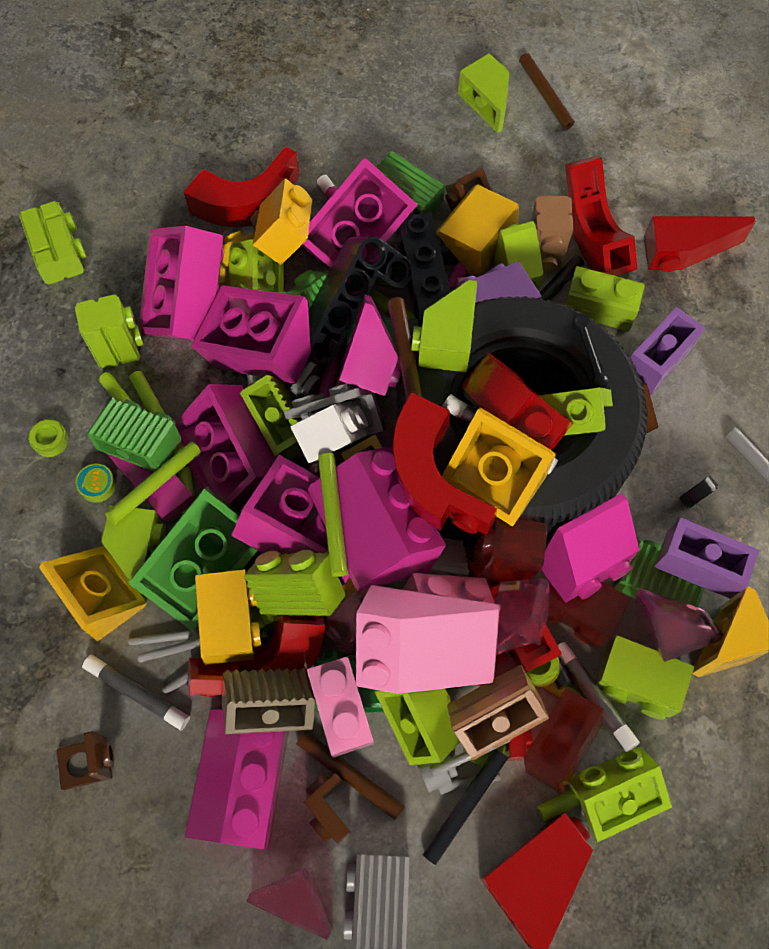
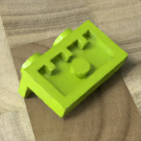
[229,239,284,293]
[540,387,613,436]
[568,747,672,842]

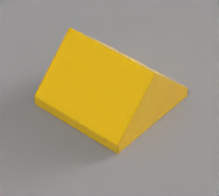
[436,184,519,277]
[442,407,556,527]
[39,546,147,642]
[692,586,769,677]

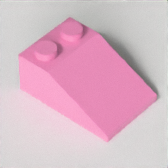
[356,585,500,694]

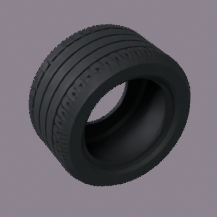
[396,296,647,557]

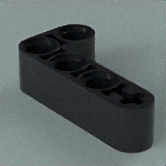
[307,236,413,366]

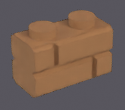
[531,195,573,273]
[447,664,549,760]

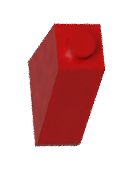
[480,813,593,949]

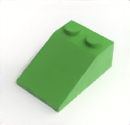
[128,486,257,631]

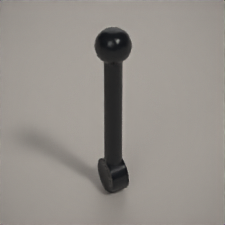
[572,314,608,388]

